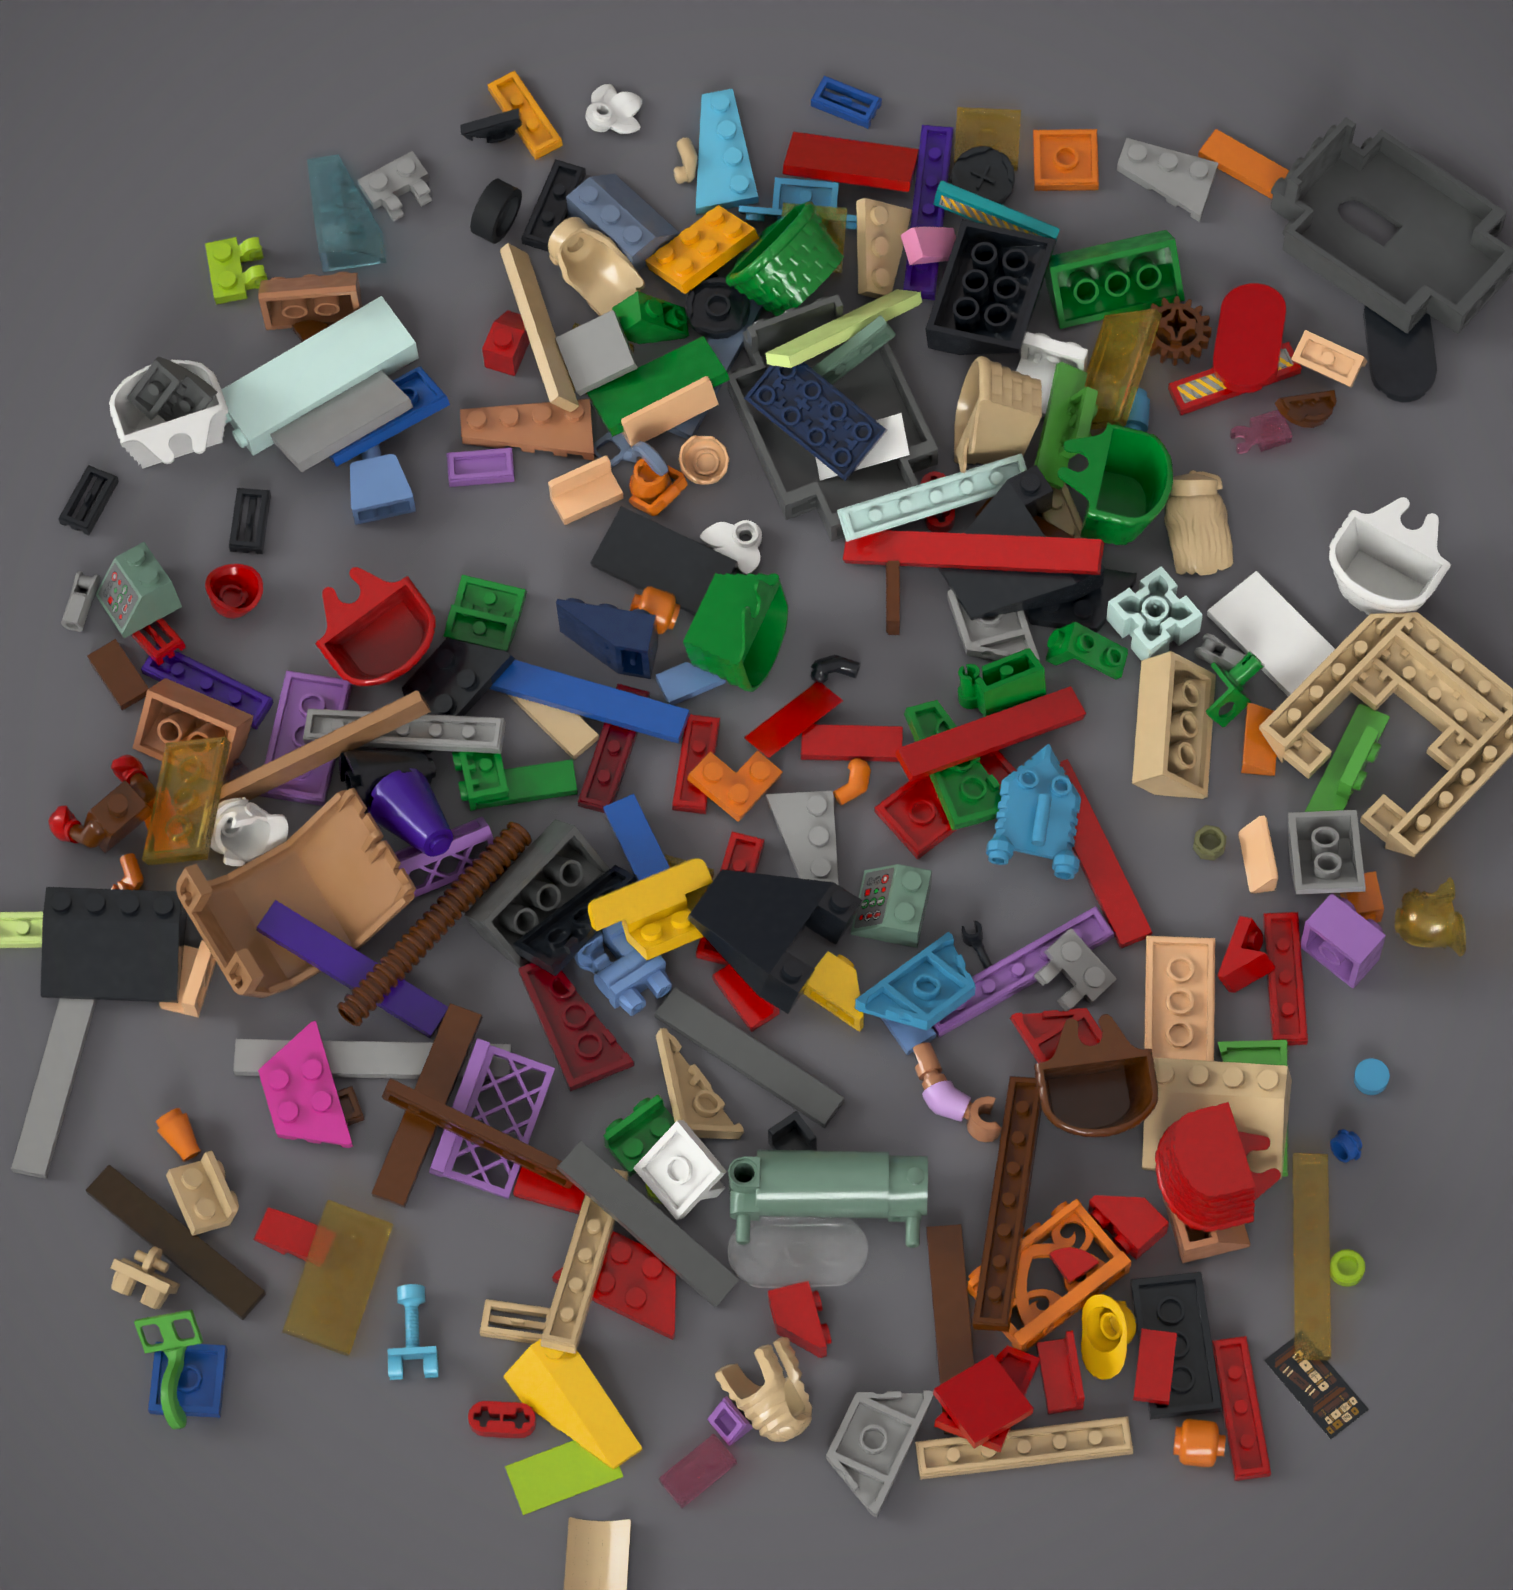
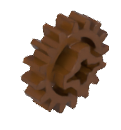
[1140,296,1212,366]

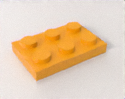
[645,205,759,294]

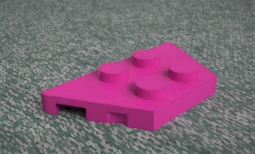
[258,1021,353,1148]

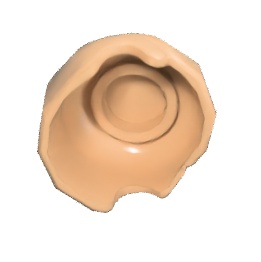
[678,435,729,485]

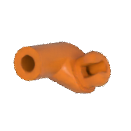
[833,758,871,806]
[112,853,144,890]

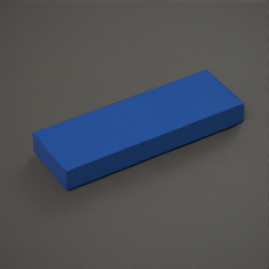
[603,794,670,881]

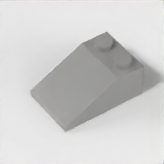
[1287,810,1366,894]

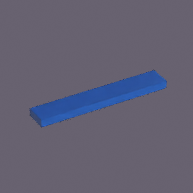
[489,660,690,744]

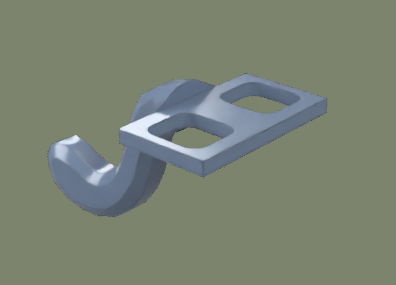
[594,432,669,477]

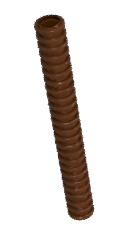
[337,822,532,1026]

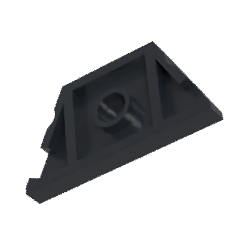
[1026,569,1137,633]
[402,638,515,755]

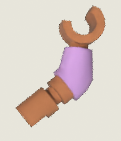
[913,1042,1002,1143]

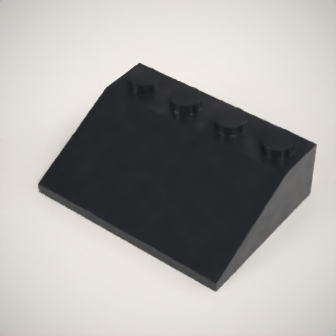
[926,219,1056,355]
[41,887,187,1003]

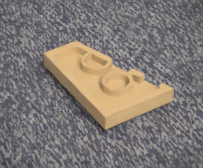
[856,198,912,299]

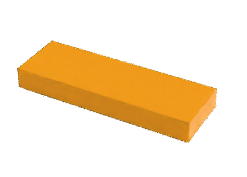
[487,70,563,160]

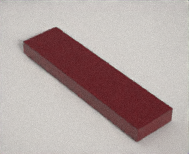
[578,684,650,813]

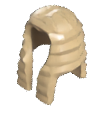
[715,1337,812,1442]

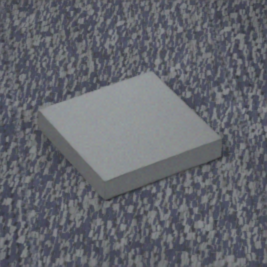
[555,310,638,396]

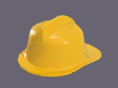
[1081,1294,1137,1380]

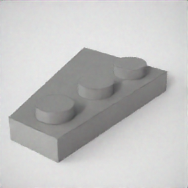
[766,791,839,885]

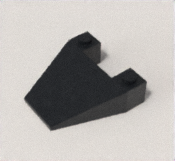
[938,465,1105,620]
[688,869,863,1014]

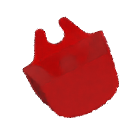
[315,567,436,687]
[1155,1102,1281,1232]

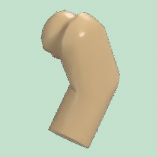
[673,138,698,184]

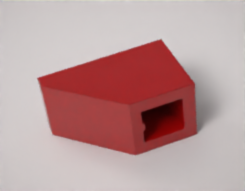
[1088,1195,1169,1260]
[767,1280,832,1358]

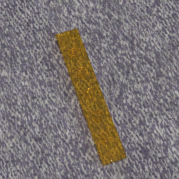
[1292,1153,1331,1360]

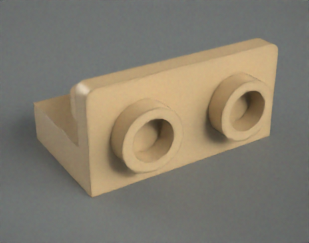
[166,1151,239,1236]

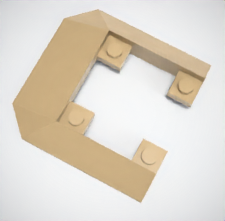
[1259,612,1513,857]

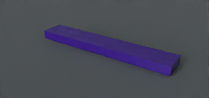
[903,125,954,300]
[256,900,448,1038]

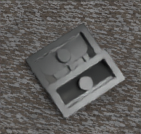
[127,357,218,422]

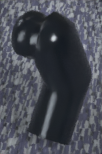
[810,655,861,683]

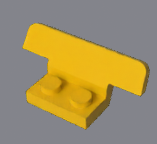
[588,858,713,960]

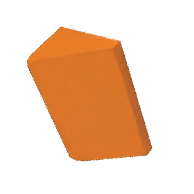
[1241,703,1277,776]

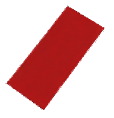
[744,682,844,758]

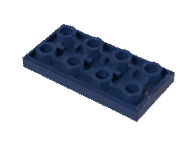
[744,362,887,481]

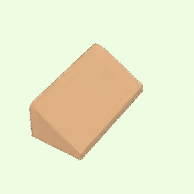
[1238,815,1278,894]

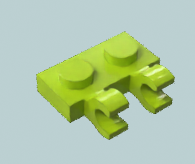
[205,237,268,305]

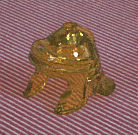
[1394,877,1466,958]

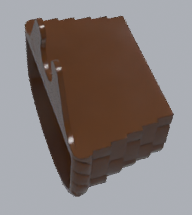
[1034,1014,1158,1137]

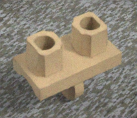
[110,1246,180,1309]

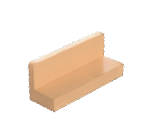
[621,376,719,448]

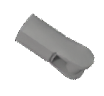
[61,571,100,632]
[1194,633,1246,671]

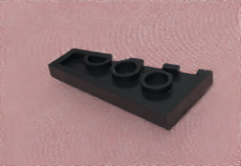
[513,865,637,976]

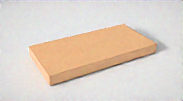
[1144,936,1215,1061]

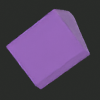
[707,1397,753,1446]

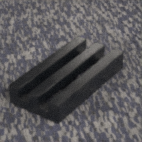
[59,465,119,535]
[229,488,271,554]

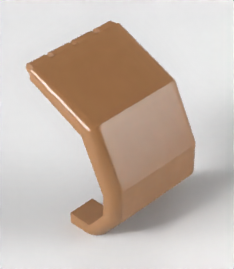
[176,788,416,998]

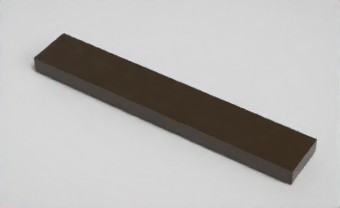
[86,1165,266,1320]

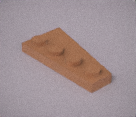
[460,399,595,460]

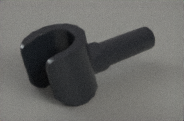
[962,920,992,969]

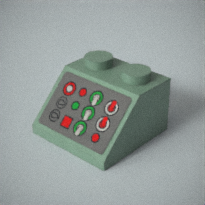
[95,542,182,638]
[851,864,932,948]

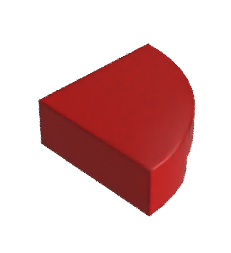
[1049,1247,1099,1285]

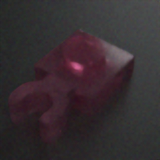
[1230,409,1293,454]

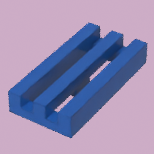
[811,76,882,129]

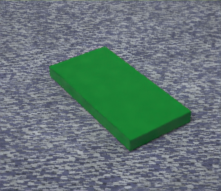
[587,336,730,437]

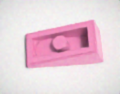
[901,227,956,265]

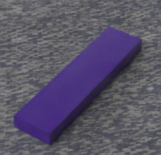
[141,644,274,730]

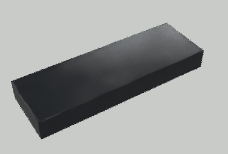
[521,159,586,252]

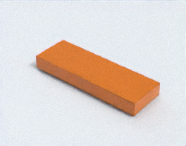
[1198,129,1289,199]

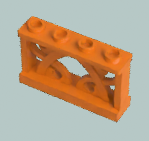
[967,1199,1131,1352]

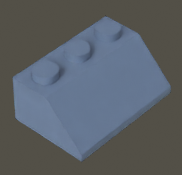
[566,174,680,272]

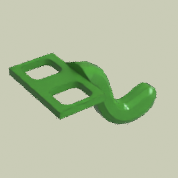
[134,1310,203,1429]

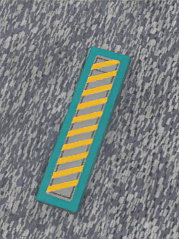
[933,181,1060,245]

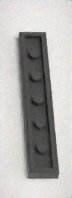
[655,987,844,1128]
[556,1140,739,1307]

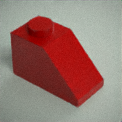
[482,310,530,376]

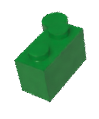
[957,648,1046,717]

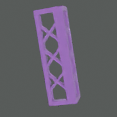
[395,817,494,898]

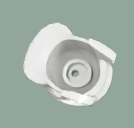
[204,797,288,866]

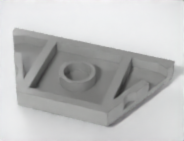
[947,589,1040,662]
[826,1390,935,1518]

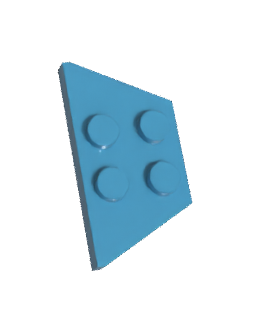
[855,932,976,1030]

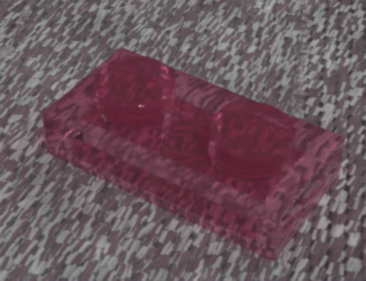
[659,1434,737,1508]

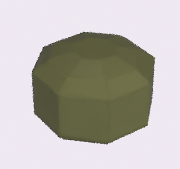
[1193,825,1227,861]

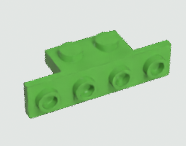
[1034,362,1098,490]
[1305,704,1390,812]

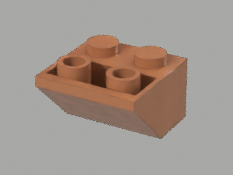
[1163,1198,1251,1263]

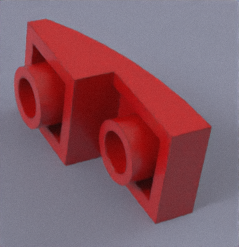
[253,1207,336,1267]

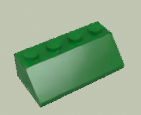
[1045,230,1185,329]

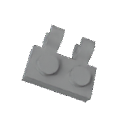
[357,151,432,222]
[1033,928,1117,1011]

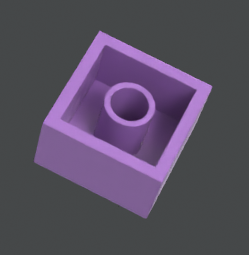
[1300,893,1386,989]

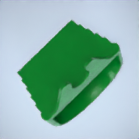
[725,202,844,317]
[1057,423,1173,545]
[683,573,788,692]

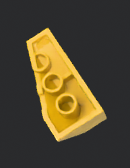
[503,1339,643,1470]

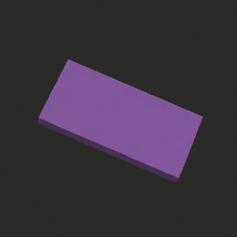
[259,670,353,806]

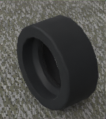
[470,178,522,244]

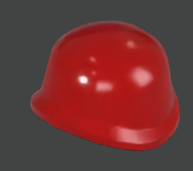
[205,564,263,619]

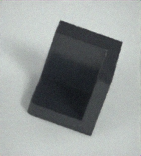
[768,1111,817,1151]

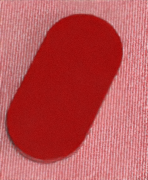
[1213,283,1286,393]

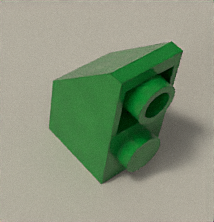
[612,291,689,344]

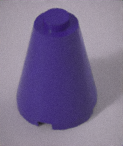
[368,768,453,857]

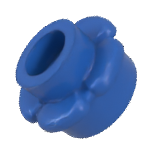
[1330,1129,1362,1163]

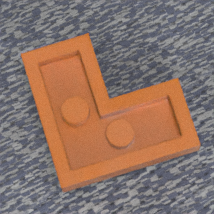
[687,750,783,822]

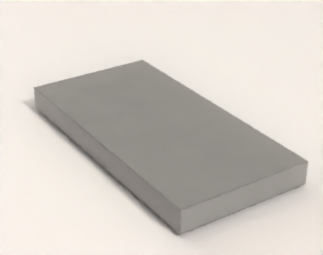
[270,370,413,472]

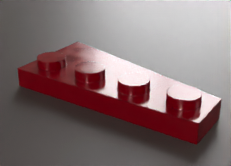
[518,963,634,1092]

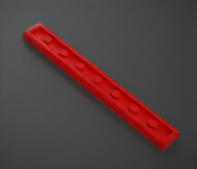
[843,530,1104,575]

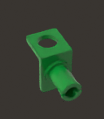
[1206,651,1265,727]

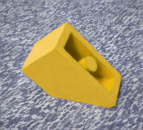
[804,951,864,1032]

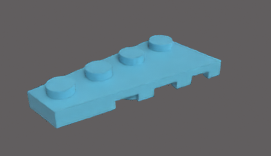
[696,88,759,215]

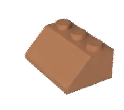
[258,272,362,330]
[132,678,254,786]

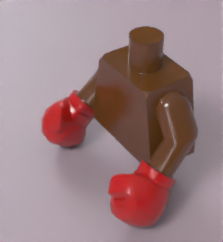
[48,754,156,854]

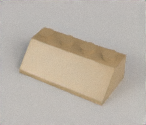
[1132,651,1216,799]

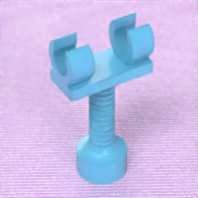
[387,1284,439,1380]

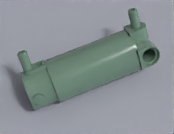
[728,1150,928,1248]

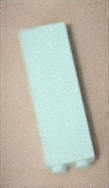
[221,296,419,456]

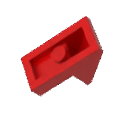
[1217,916,1276,993]

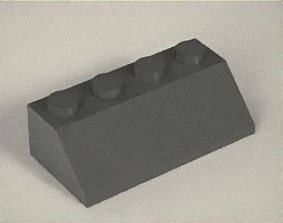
[464,819,610,968]

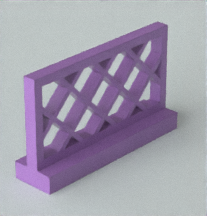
[429,1038,555,1199]

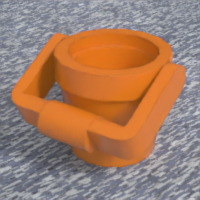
[629,458,688,516]

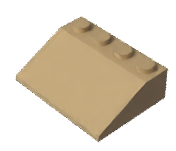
[1142,1058,1292,1179]

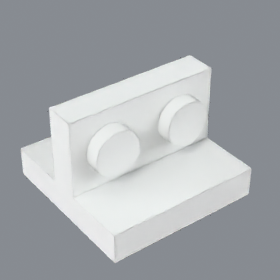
[633,1120,727,1220]

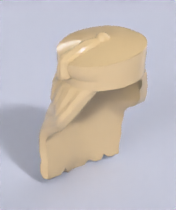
[548,217,645,316]
[1164,470,1233,576]

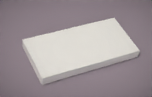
[1207,571,1335,697]

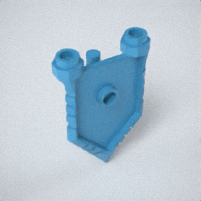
[986,744,1081,880]

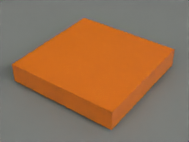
[1033,129,1099,191]

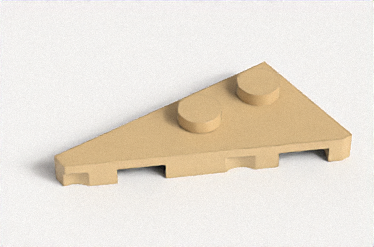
[656,1028,744,1140]

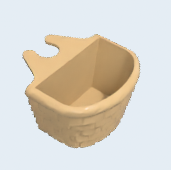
[954,356,1042,473]

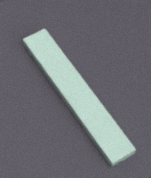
[837,453,1027,542]

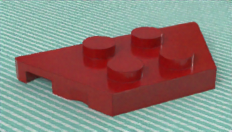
[1010,1008,1102,1063]
[552,1231,676,1340]

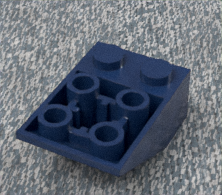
[556,598,658,679]

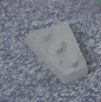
[1117,138,1219,222]

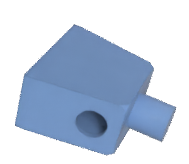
[350,445,416,525]

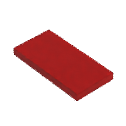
[783,132,919,192]
[874,750,1017,860]

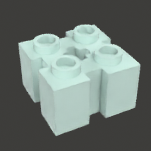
[1106,566,1203,660]

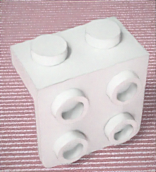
[1016,332,1088,417]

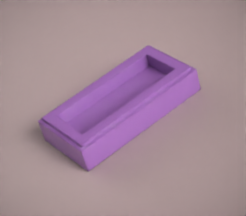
[447,447,515,487]

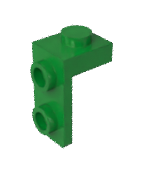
[1046,622,1128,680]

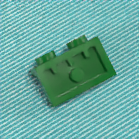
[452,751,509,811]
[603,1094,675,1177]

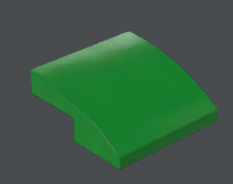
[443,575,527,652]

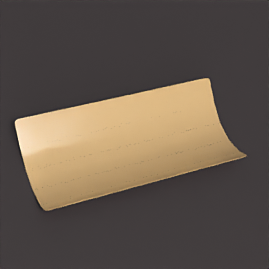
[564,1517,631,1590]

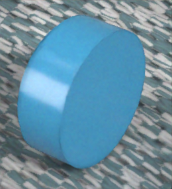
[1354,1058,1390,1095]

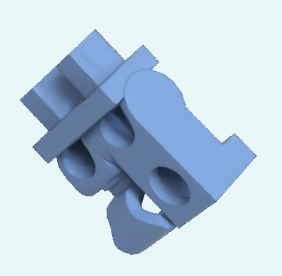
[574,921,672,1016]

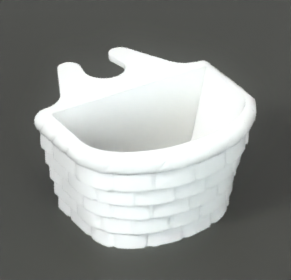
[109,360,228,469]
[1329,497,1451,615]

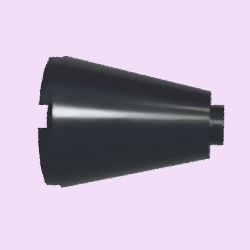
[339,750,436,815]

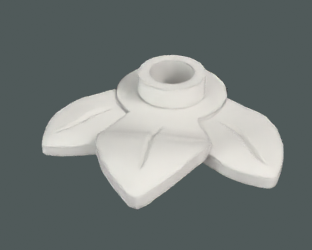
[585,84,642,134]
[700,520,762,575]

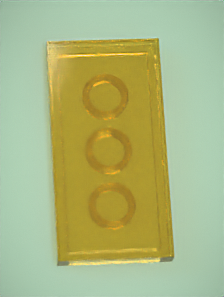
[1085,309,1162,430]
[142,736,231,865]
[282,1200,393,1356]

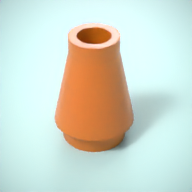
[156,1108,201,1162]

